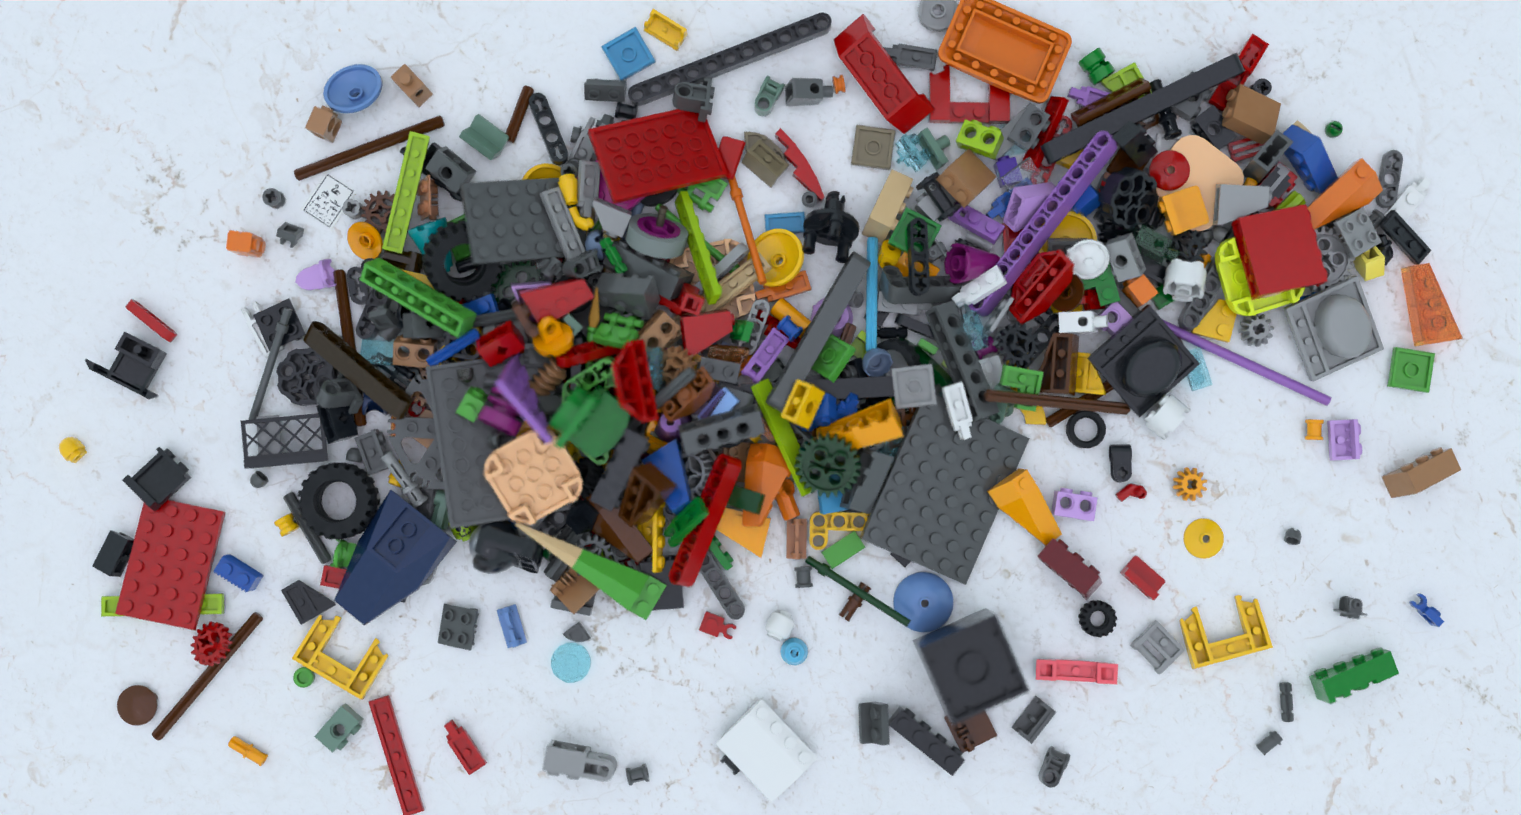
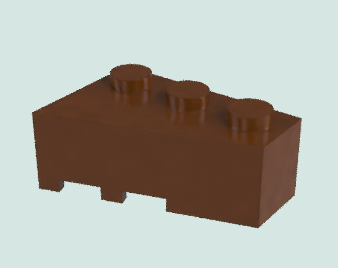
[1038,333,1079,396]
[618,462,677,527]

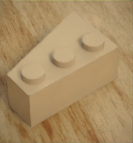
[862,169,914,244]

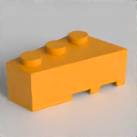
[716,507,771,558]

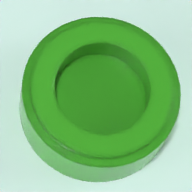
[293,667,315,688]

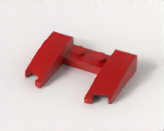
[929,65,1010,124]

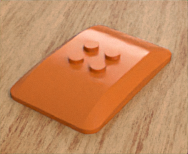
[938,0,1072,104]

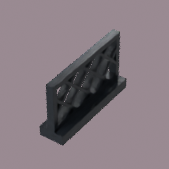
[240,413,328,469]

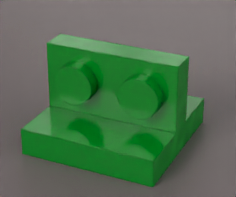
[887,207,942,254]

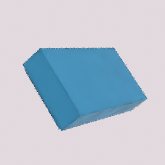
[764,212,805,233]

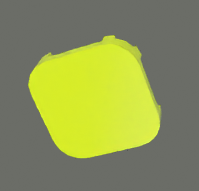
[1215,237,1305,316]

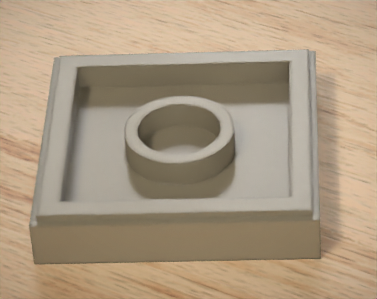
[851,125,896,170]

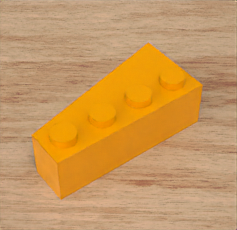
[816,398,903,455]

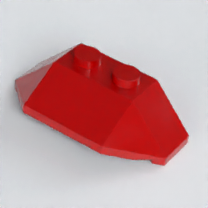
[1009,250,1074,324]
[611,340,659,423]

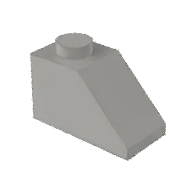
[592,196,632,238]

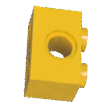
[780,379,825,430]

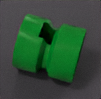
[1078,48,1115,86]

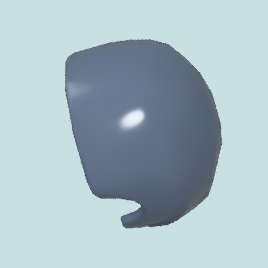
[585,230,606,261]
[862,348,893,377]

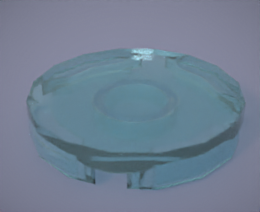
[551,642,591,683]

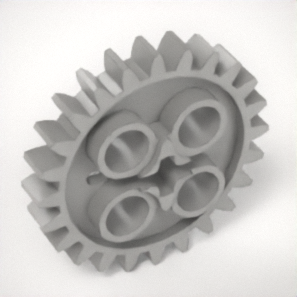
[1305,227,1355,291]

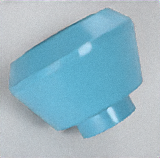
[781,638,808,665]

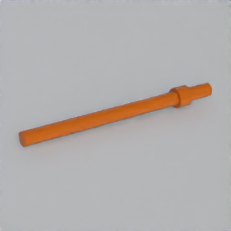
[728,176,767,285]

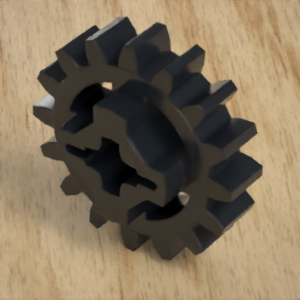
[1163,230,1208,264]
[995,322,1040,367]

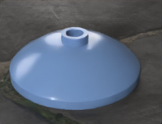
[323,64,382,113]
[893,572,953,632]

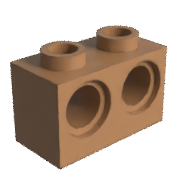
[305,105,342,143]
[637,309,681,357]
[393,334,438,368]

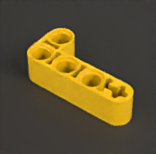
[809,511,870,550]

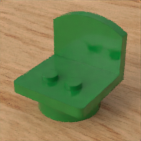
[548,385,630,458]

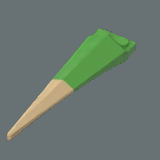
[515,523,667,620]

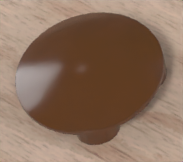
[117,685,158,726]

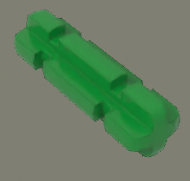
[599,237,628,274]

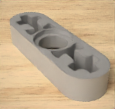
[738,299,771,355]

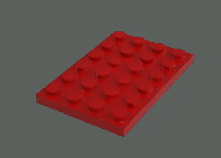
[588,109,728,204]
[115,500,226,630]

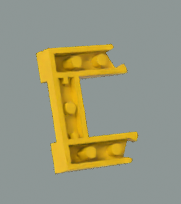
[1179,595,1273,669]
[292,615,388,700]

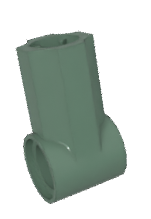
[431,489,449,530]

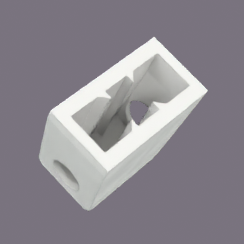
[1059,311,1108,335]

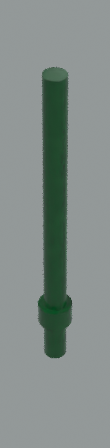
[805,556,911,627]

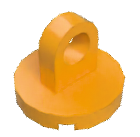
[533,316,574,357]

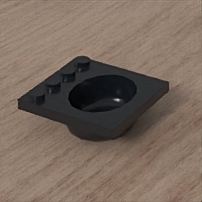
[1087,304,1200,418]

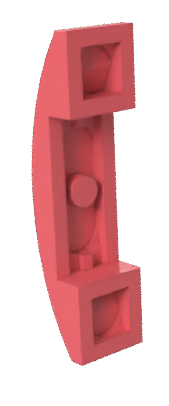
[1035,659,1118,684]

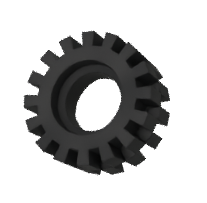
[575,457,605,497]
[1078,600,1117,637]

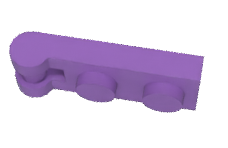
[948,201,1005,244]
[740,327,789,384]

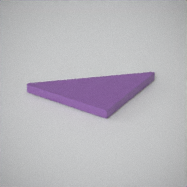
[495,353,553,444]

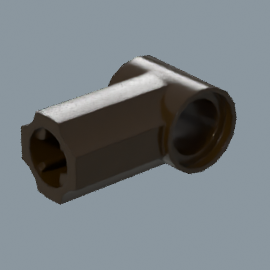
[383,250,423,274]

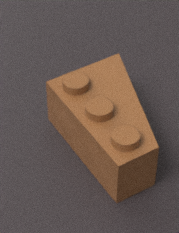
[1381,447,1461,498]

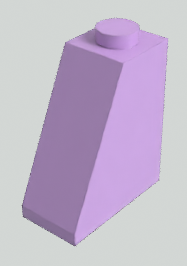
[1003,182,1058,232]

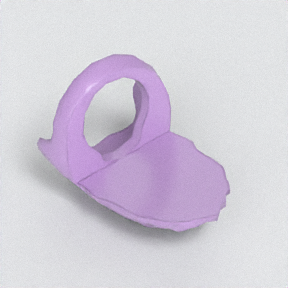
[295,259,337,290]

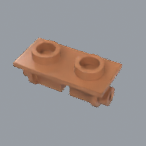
[786,518,807,559]

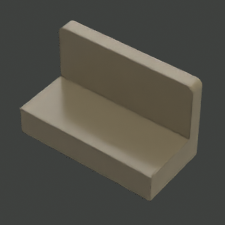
[742,139,789,187]

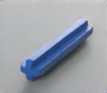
[426,329,481,366]

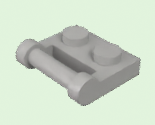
[1130,620,1185,675]

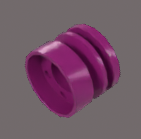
[477,386,524,437]

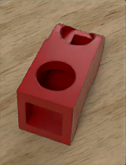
[678,283,705,316]

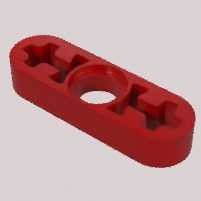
[125,299,177,342]

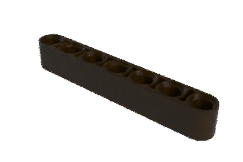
[303,321,413,419]

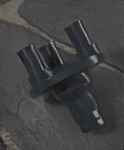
[802,191,860,263]

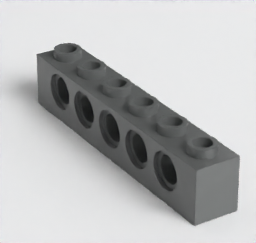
[925,300,1000,423]

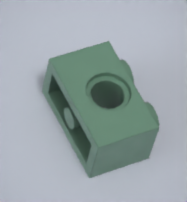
[314,703,363,753]

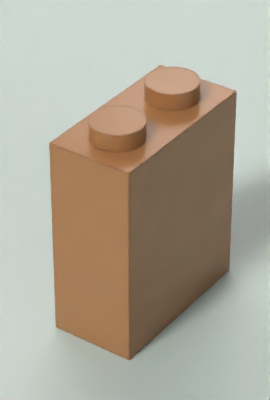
[1222,84,1281,145]
[936,149,997,208]

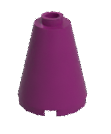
[944,243,1000,283]

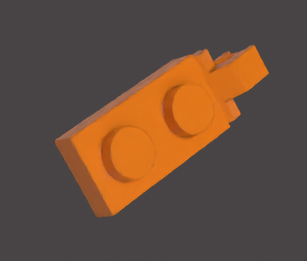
[755,270,811,302]

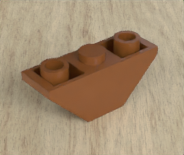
[660,366,715,422]

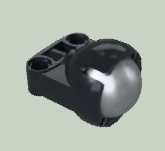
[469,520,544,574]

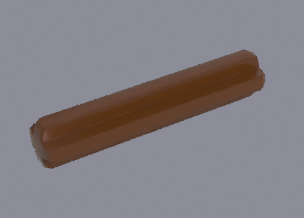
[505,85,534,143]

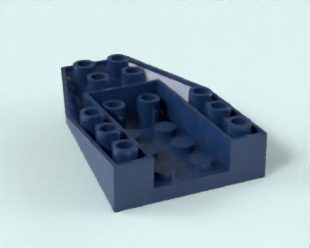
[334,490,457,625]

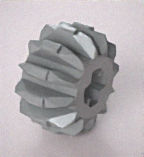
[1239,314,1274,347]

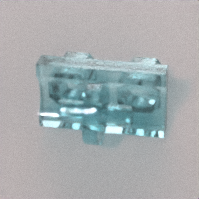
[895,133,931,172]

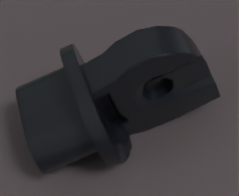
[1376,234,1393,265]

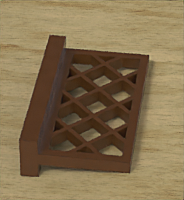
[1071,78,1160,146]

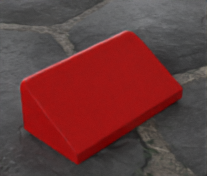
[718,136,746,180]

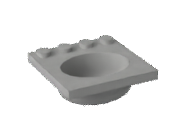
[1283,276,1384,382]

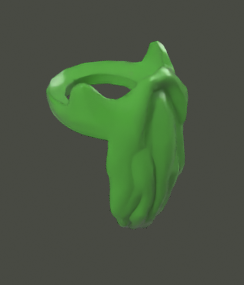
[330,539,357,568]

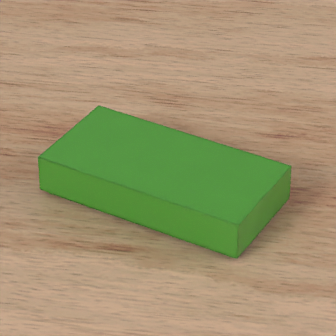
[821,531,865,569]

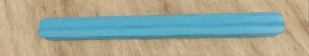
[866,237,878,352]

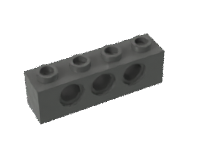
[678,403,765,455]

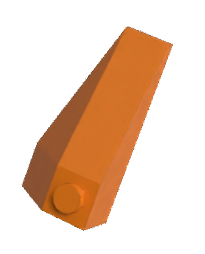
[1307,158,1383,230]
[742,443,791,527]

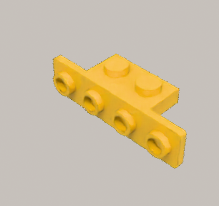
[637,501,666,573]

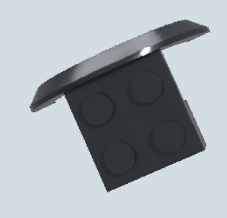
[85,331,167,399]

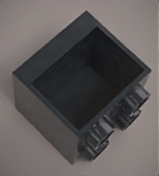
[913,608,1030,725]

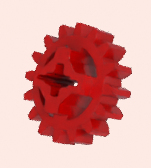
[190,622,233,666]

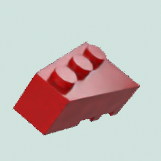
[519,278,594,324]

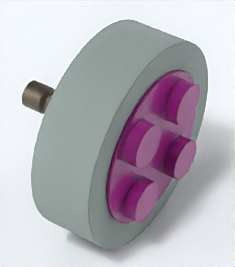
[625,205,688,259]

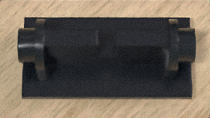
[1097,222,1141,243]

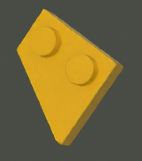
[1191,299,1237,343]
[1075,352,1106,395]

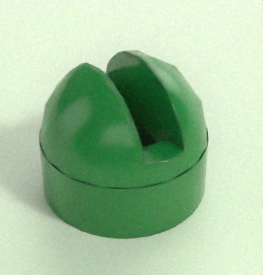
[1325,121,1343,138]

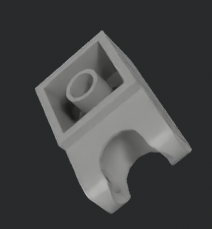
[543,740,617,781]

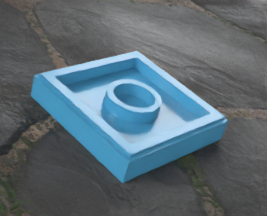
[601,27,656,81]

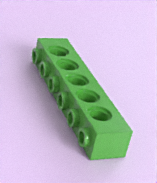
[360,257,477,337]

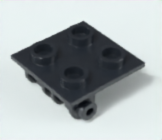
[253,298,306,351]

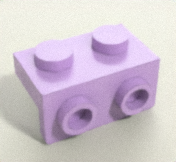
[1327,419,1362,461]

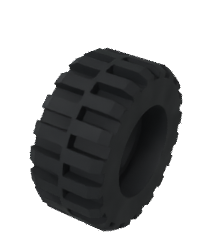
[422,221,503,302]
[297,463,380,540]

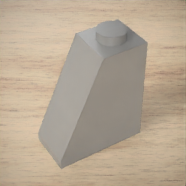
[1213,184,1272,225]

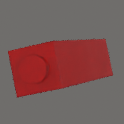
[679,309,735,355]

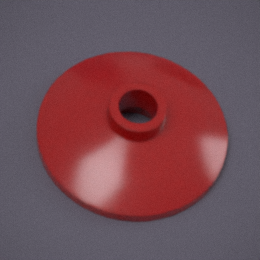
[1149,150,1190,191]

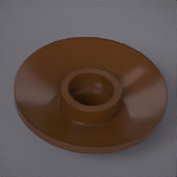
[1052,273,1084,312]

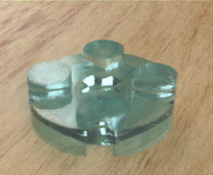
[963,310,988,351]

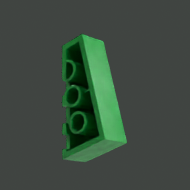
[1309,647,1399,704]

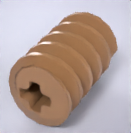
[528,357,567,396]

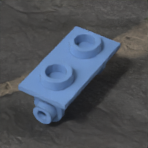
[496,604,527,648]

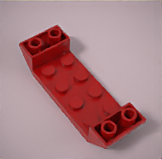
[833,14,935,134]

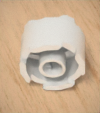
[1163,259,1207,302]
[1144,394,1190,440]

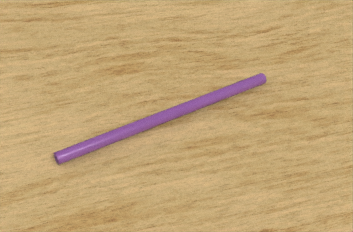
[1162,319,1331,406]

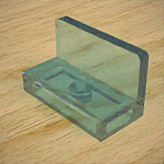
[360,339,394,366]

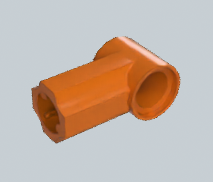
[774,479,800,520]

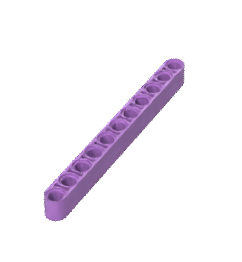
[969,131,1117,317]

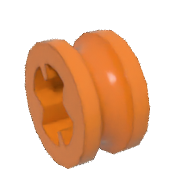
[832,75,846,94]

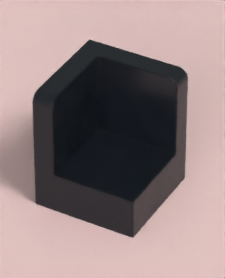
[565,499,599,535]

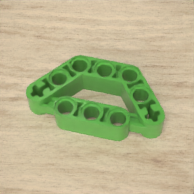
[562,356,618,465]

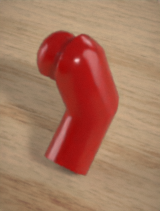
[1115,483,1147,502]

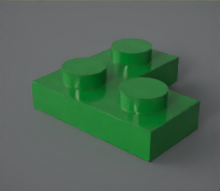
[1081,262,1121,307]

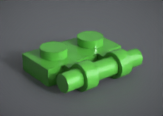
[677,179,728,213]
[593,312,644,349]

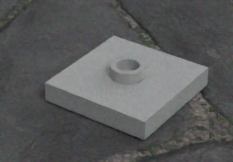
[892,364,937,409]

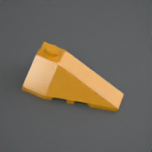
[987,469,1062,545]

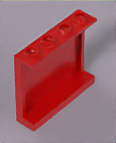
[1231,204,1328,300]

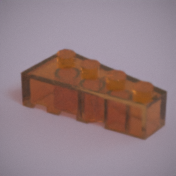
[1401,263,1463,347]

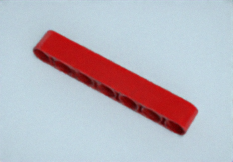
[669,454,742,587]

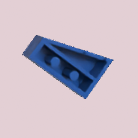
[642,439,692,515]

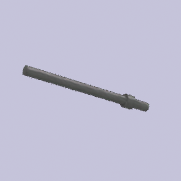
[248,307,292,420]

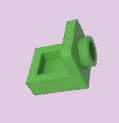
[456,386,489,422]

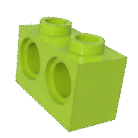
[956,120,1004,160]

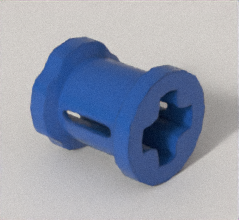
[776,315,803,342]

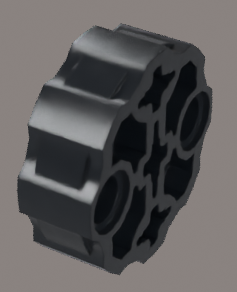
[1099,167,1159,229]
[276,348,337,406]

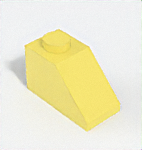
[1353,246,1385,281]

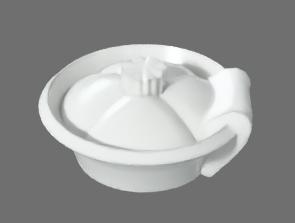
[1066,240,1109,280]

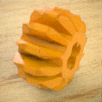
[1172,467,1207,501]

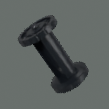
[916,172,962,222]

